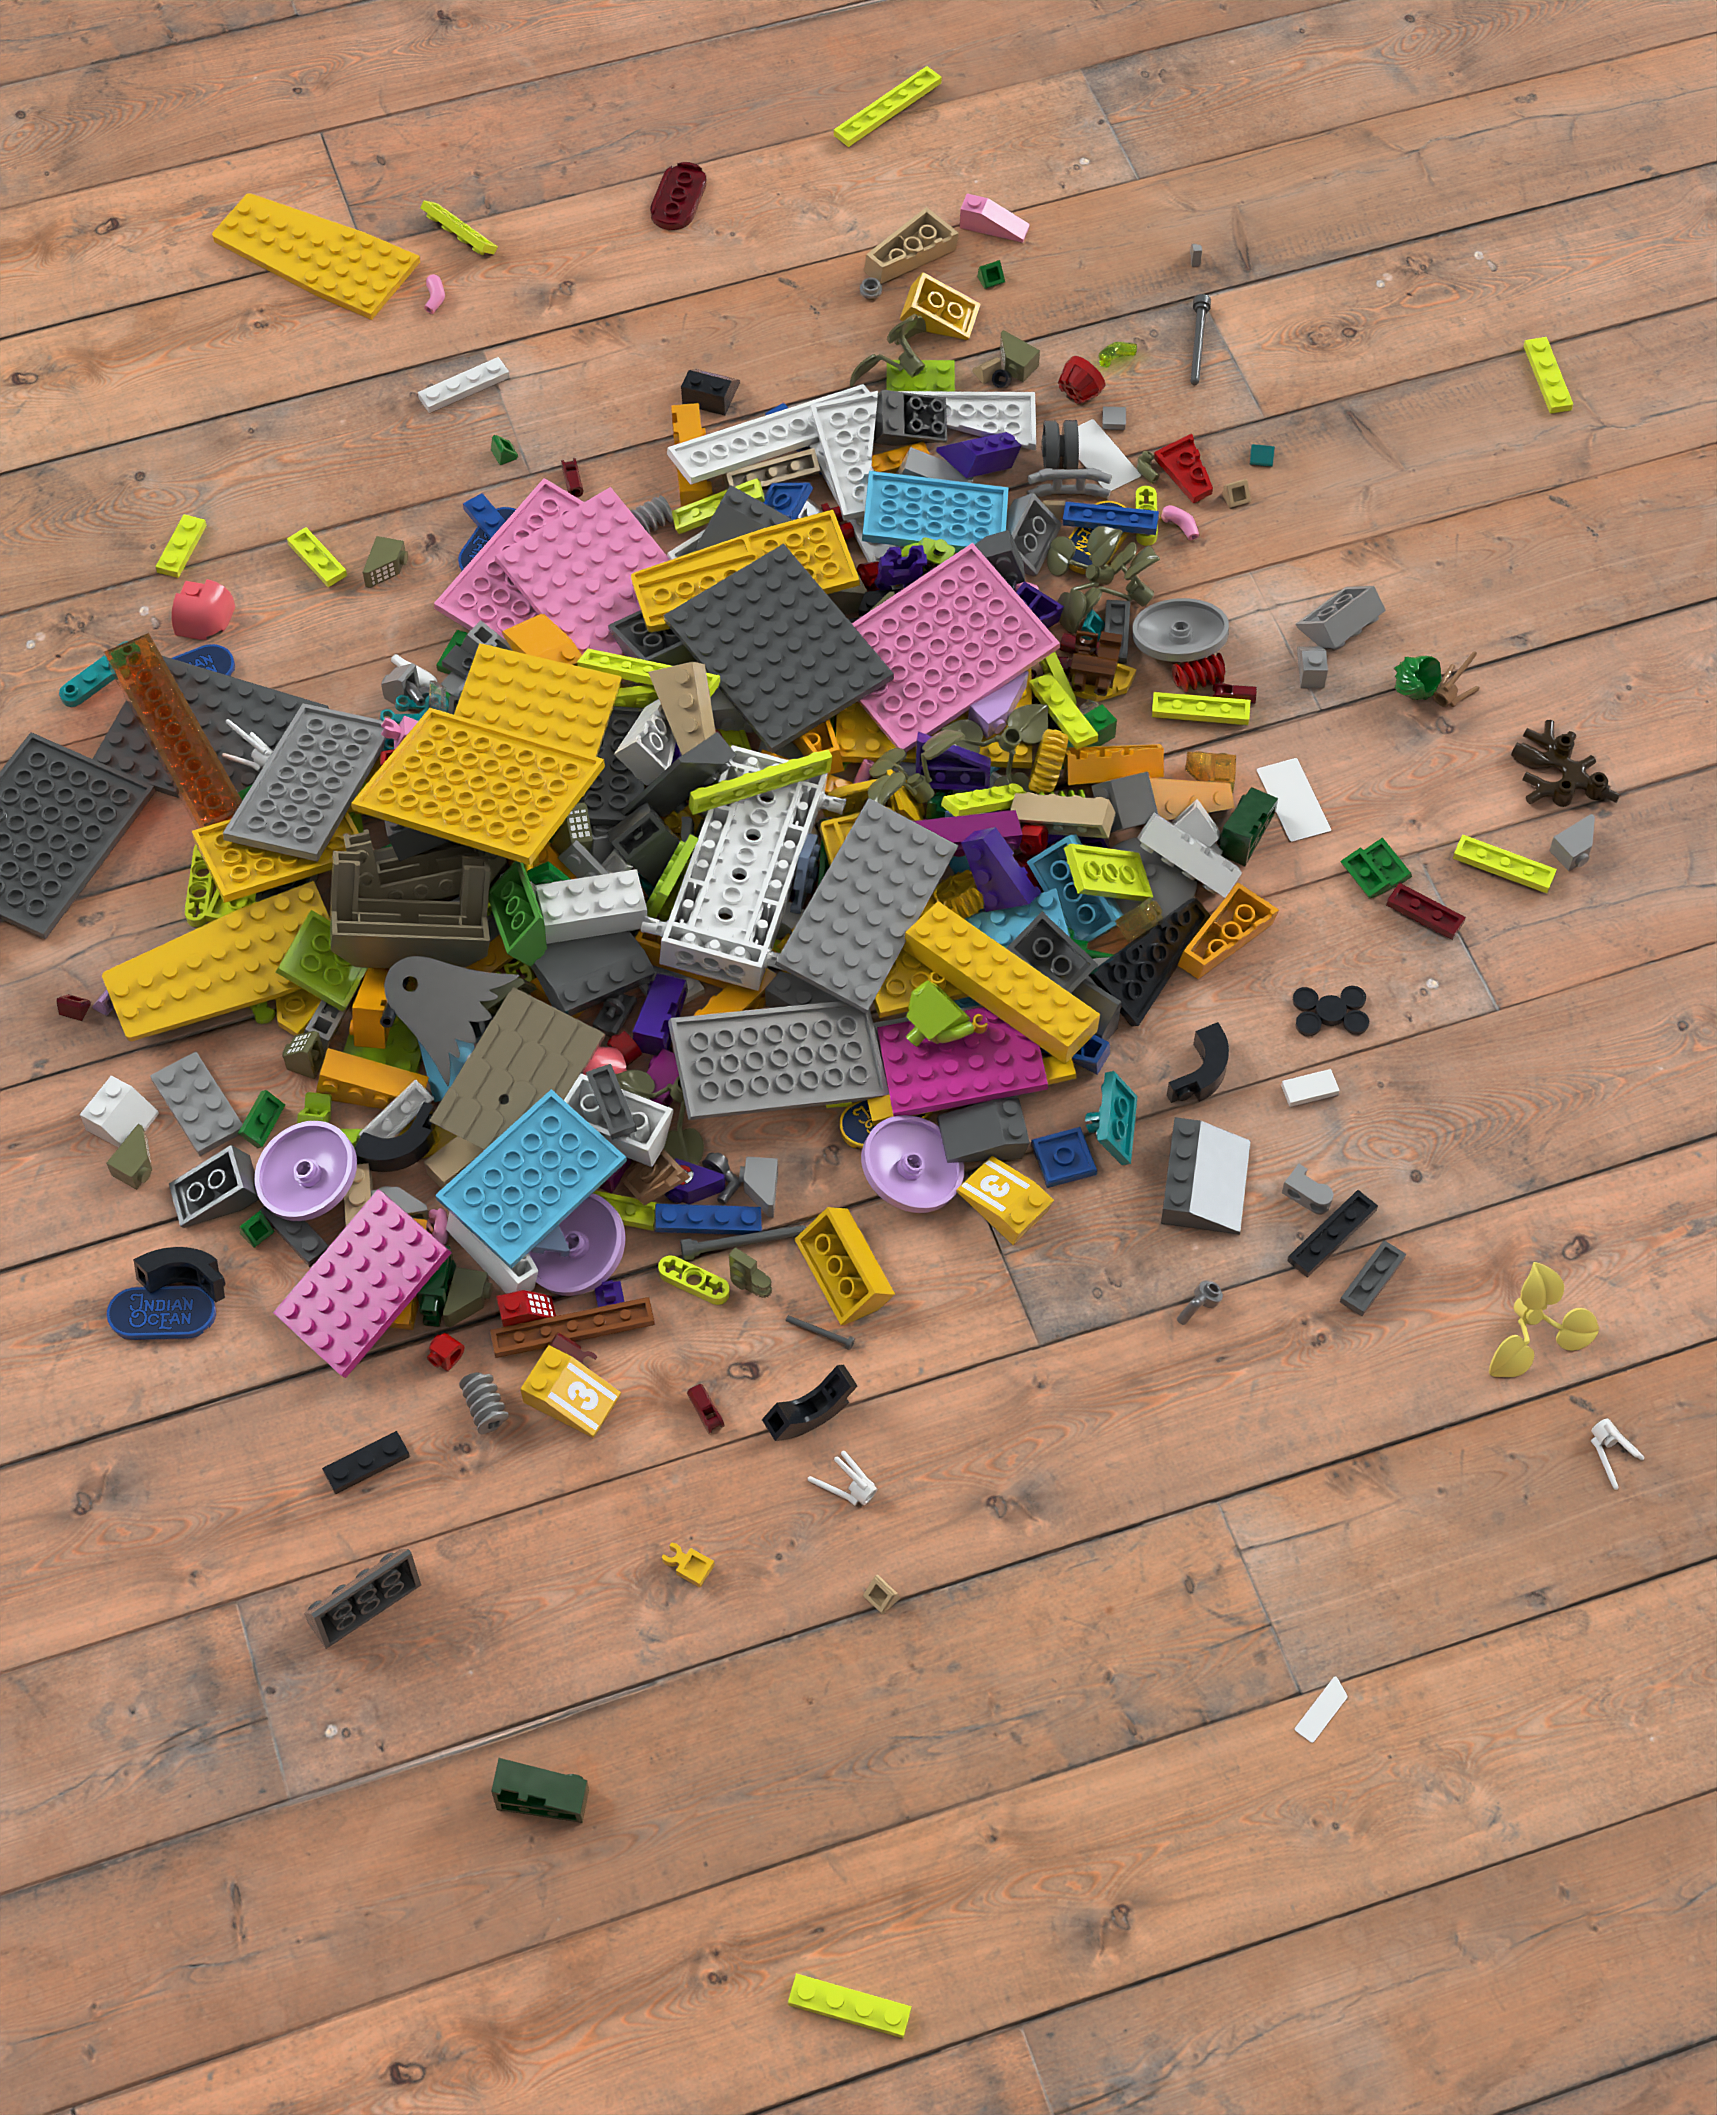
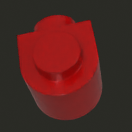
[856,561,880,592]
[1020,825,1048,856]
[607,1031,642,1067]
[427,1333,465,1372]

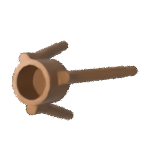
[1433,651,1479,707]

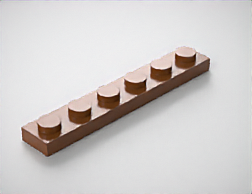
[490,1297,655,1358]

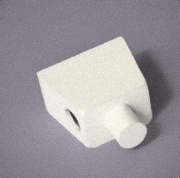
[1171,799,1223,855]

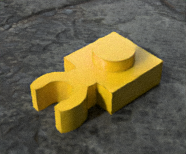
[662,1543,715,1588]

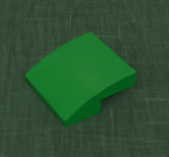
[1340,837,1412,899]

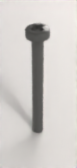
[786,1315,855,1350]

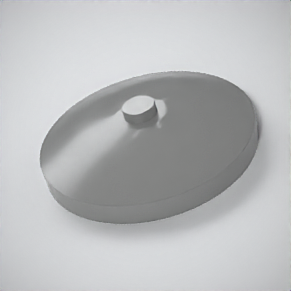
[1133,598,1229,662]
[1111,838,1197,926]

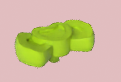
[250,1001,276,1024]

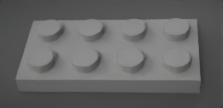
[150,1052,243,1156]

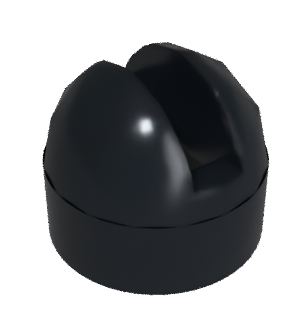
[992,369,1012,388]

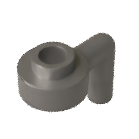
[406,683,436,712]
[702,1153,741,1205]
[1177,1281,1223,1325]

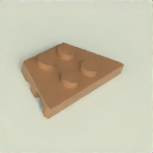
[620,1148,690,1206]

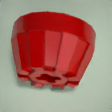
[1058,356,1106,404]

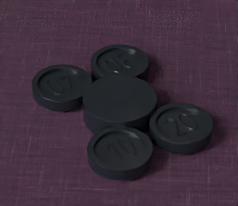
[1292,986,1369,1036]

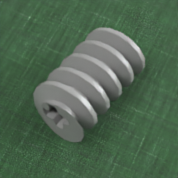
[630,495,673,534]
[459,1372,509,1434]

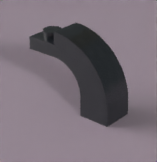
[1167,1022,1229,1103]
[354,1102,436,1172]
[133,1247,226,1302]
[762,1365,858,1441]

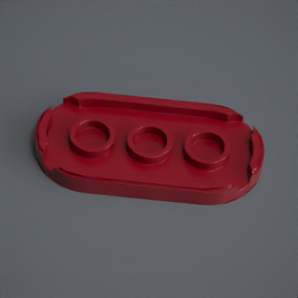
[650,162,707,230]

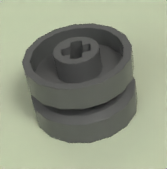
[1041,420,1079,470]

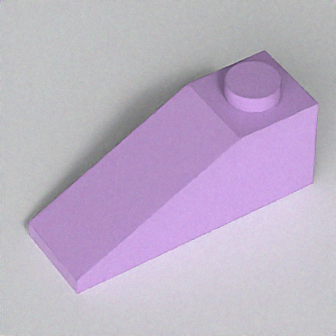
[968,671,1028,738]

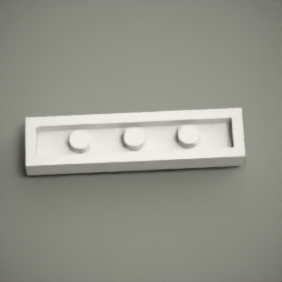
[418,357,510,413]

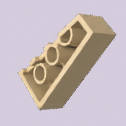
[864,207,959,284]
[648,662,716,755]

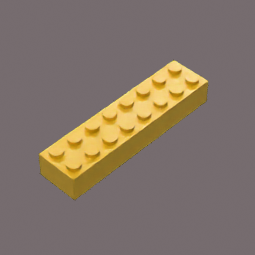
[904,901,1100,1064]

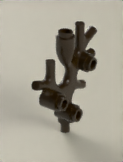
[1511,720,1621,807]

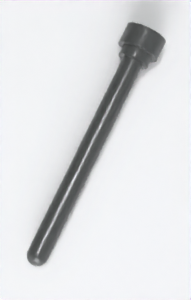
[1190,294,1211,385]
[680,1225,806,1261]

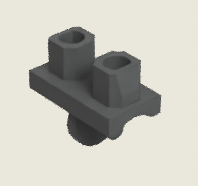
[593,993,637,1037]

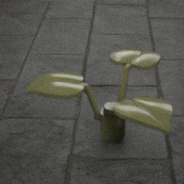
[850,314,926,388]
[1047,526,1123,634]
[1083,542,1160,617]
[941,704,1048,810]
[868,730,966,806]
[615,1070,704,1165]

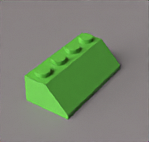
[488,861,547,966]

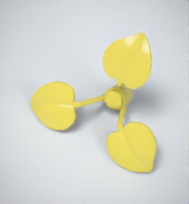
[1489,1262,1599,1377]

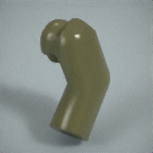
[1137,451,1160,484]

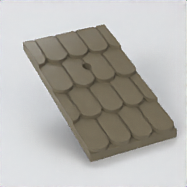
[430,987,606,1150]

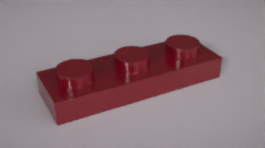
[1386,883,1466,940]

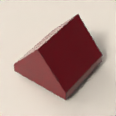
[56,994,91,1021]

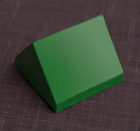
[977,260,1005,289]
[491,435,518,465]
[239,1211,275,1248]

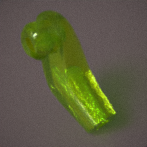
[1098,342,1137,368]

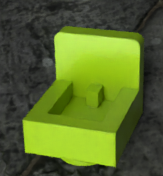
[297,1092,332,1124]

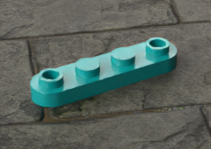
[59,641,141,707]

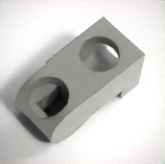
[1282,1164,1333,1214]

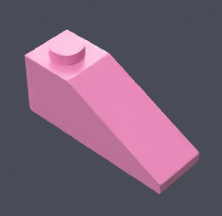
[960,194,1029,243]

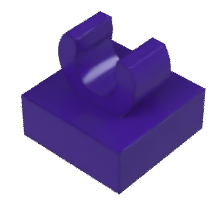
[595,1280,625,1307]

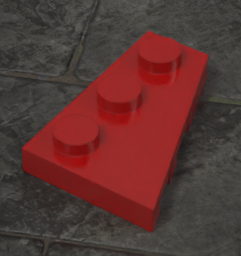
[1154,433,1213,503]

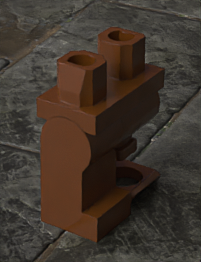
[1069,630,1123,696]

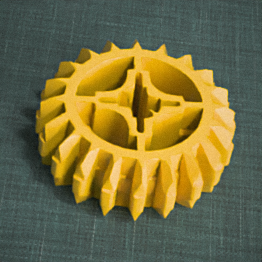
[1028,729,1068,795]
[934,870,984,919]

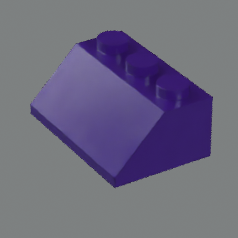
[936,432,1022,478]

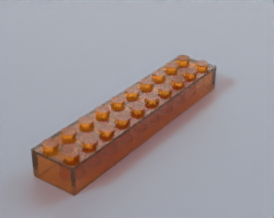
[104,633,242,829]

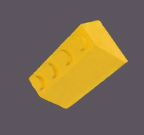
[794,1207,895,1325]

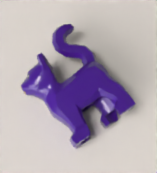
[875,545,927,591]

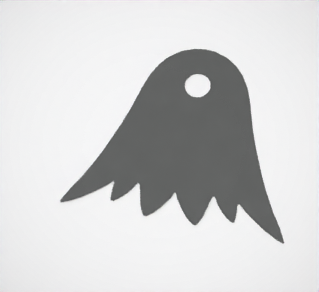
[384,956,520,1086]

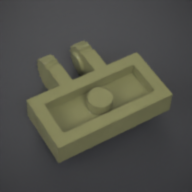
[729,1247,772,1298]

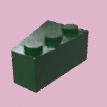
[1217,787,1278,867]
[491,1758,589,1823]

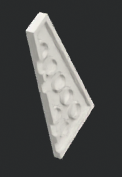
[810,391,878,521]
[898,391,1036,451]

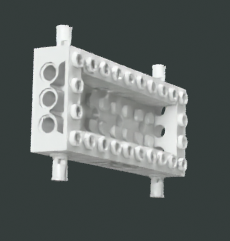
[641,745,846,991]

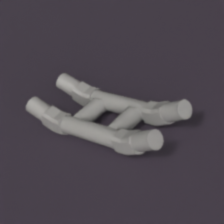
[1027,468,1112,499]

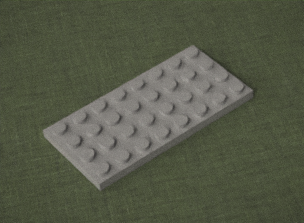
[223,703,387,861]
[775,798,958,1014]
[668,1001,889,1120]

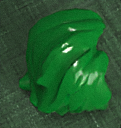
[1394,656,1442,700]

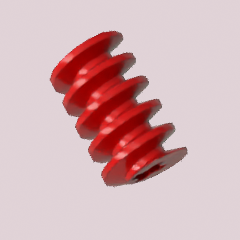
[1172,652,1226,692]

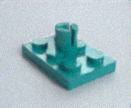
[1085,1071,1138,1165]

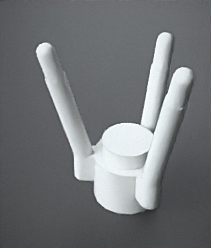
[222,719,273,772]
[1591,1418,1644,1490]
[808,1451,878,1506]

